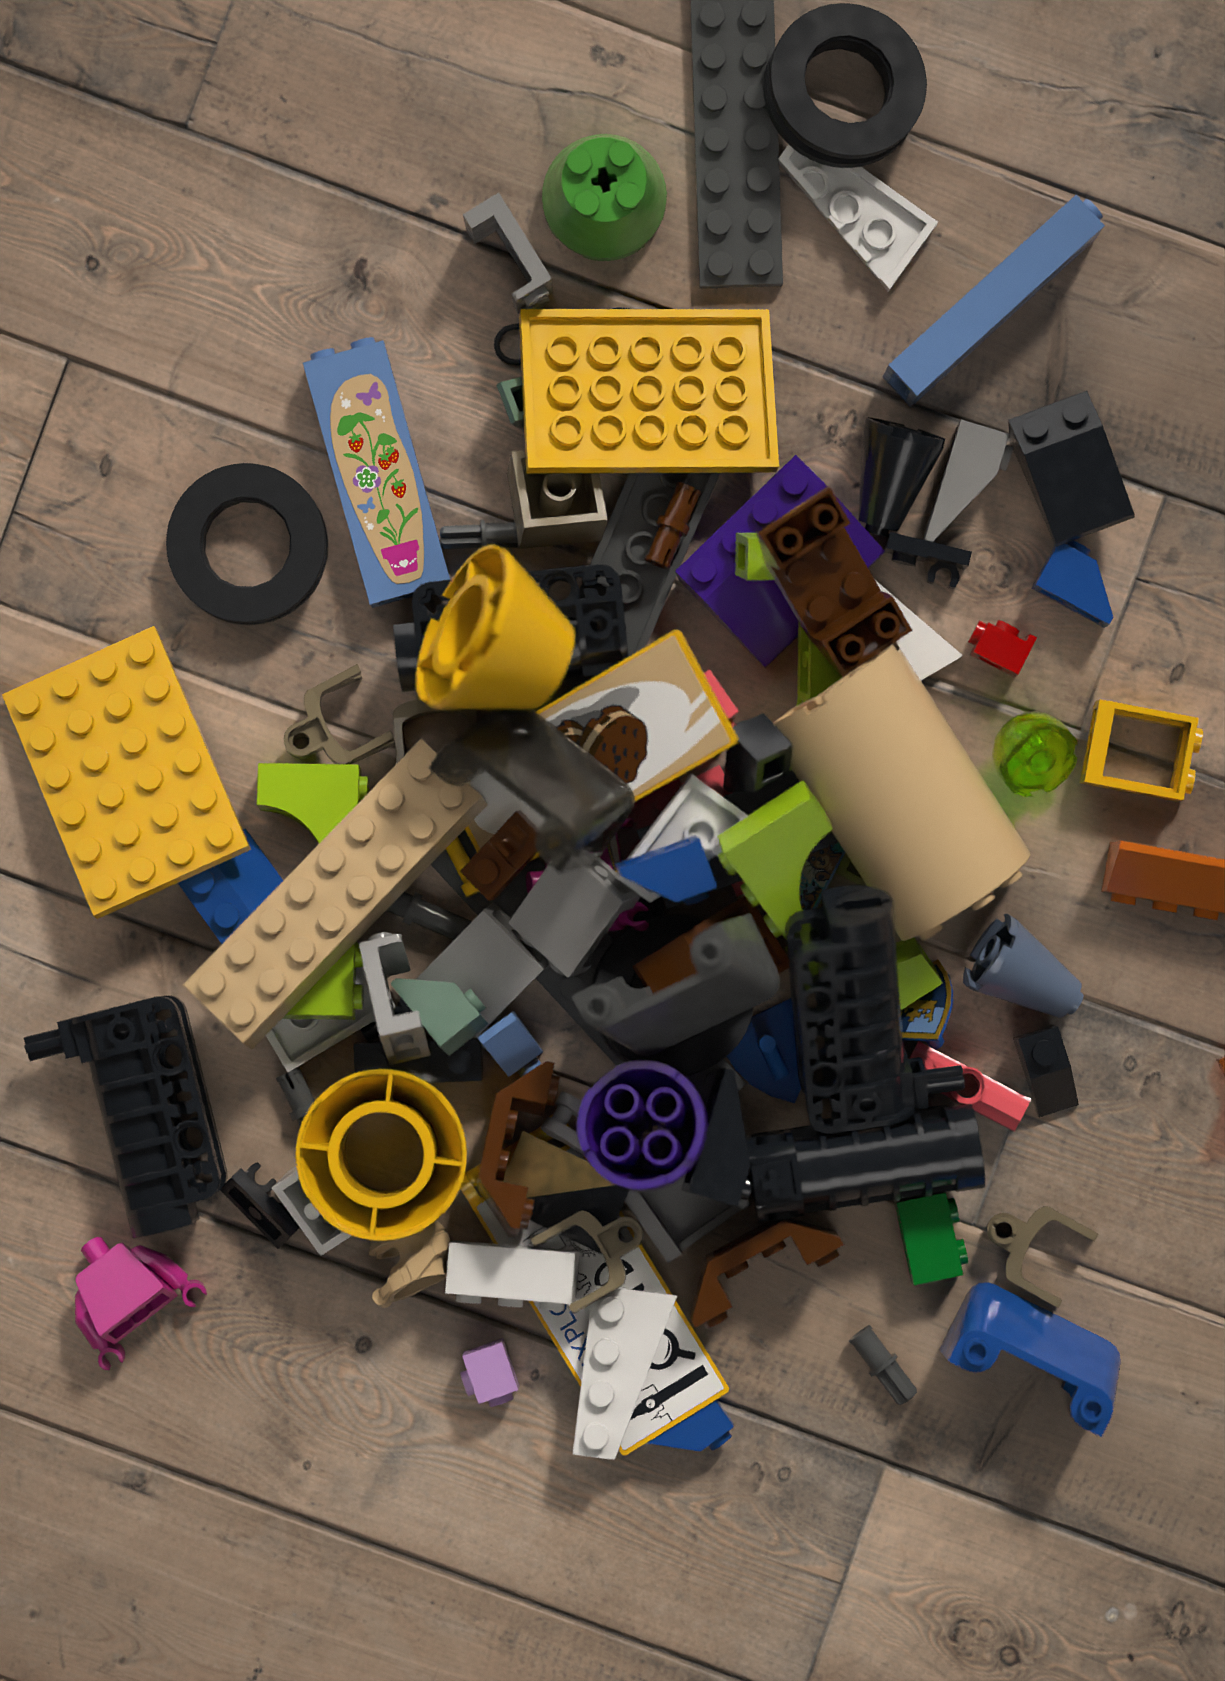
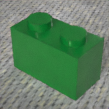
[894,1192,968,1286]

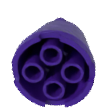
[577,1060,707,1191]

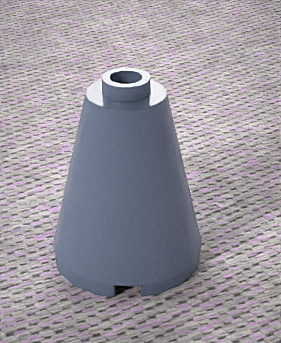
[963,914,1084,1018]

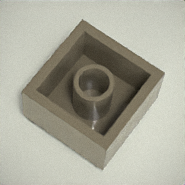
[507,450,608,549]

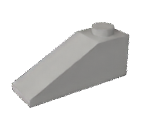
[923,419,1013,542]

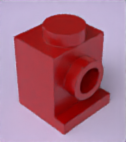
[968,620,1037,677]

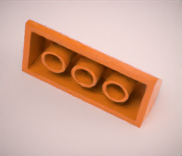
[1101,841,1225,921]

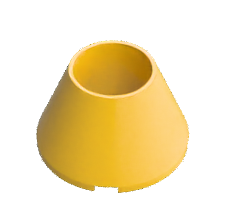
[416,545,575,709]
[296,1069,467,1241]

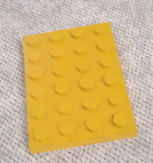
[519,309,779,473]
[2,626,251,919]

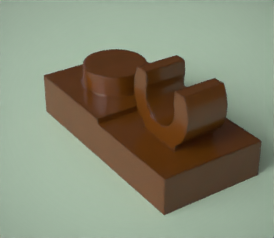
[460,810,549,901]

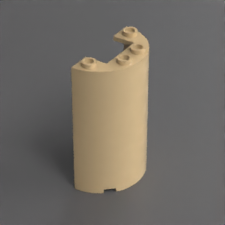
[773,642,1031,941]

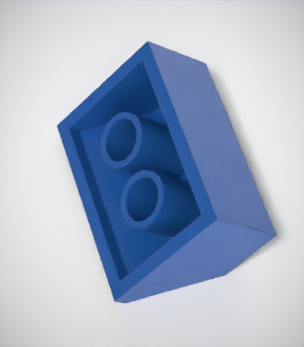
[178,828,284,944]

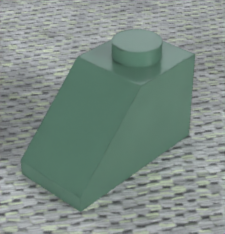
[390,978,488,1056]

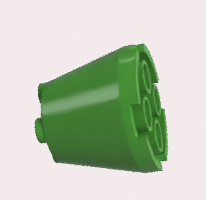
[542,134,667,261]

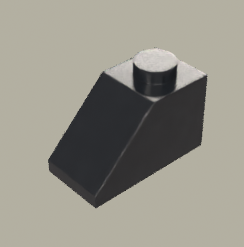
[1013,1025,1079,1118]

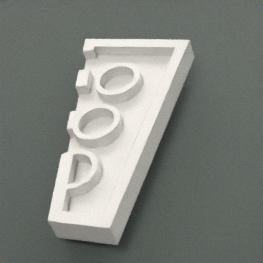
[573,1285,678,1460]

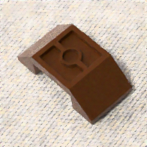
[757,486,913,677]
[632,895,789,995]
[476,1061,560,1239]
[690,1218,844,1329]

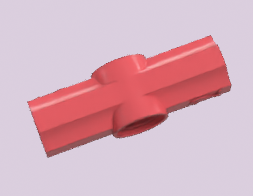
[909,1041,1031,1132]

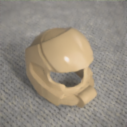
[368,1220,451,1308]

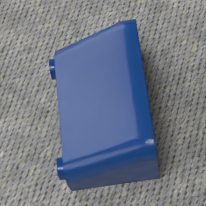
[939,1282,1121,1437]

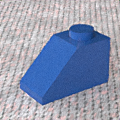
[1031,540,1114,628]
[615,835,717,905]
[647,1400,734,1452]

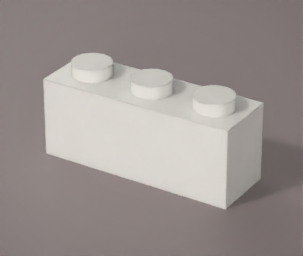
[445,1240,580,1311]

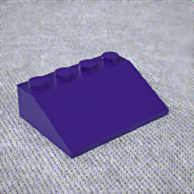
[675,455,885,668]

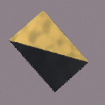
[501,1131,629,1254]

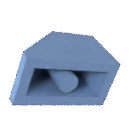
[477,1011,543,1077]

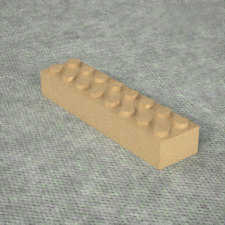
[183,739,487,1049]

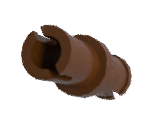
[644,482,702,570]

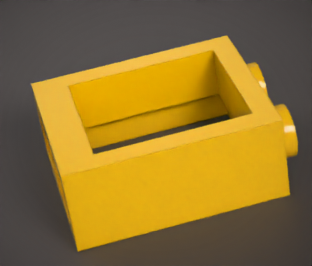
[1079,699,1203,802]

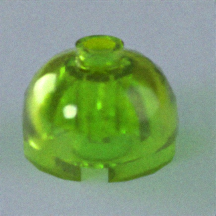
[992,711,1078,797]

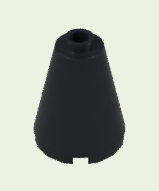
[858,417,945,537]

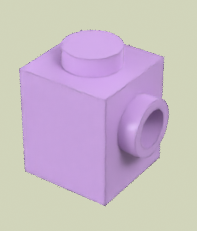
[460,1338,519,1407]

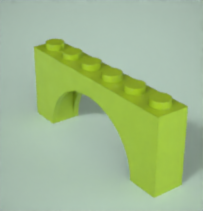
[257,763,369,1020]
[717,780,943,1010]

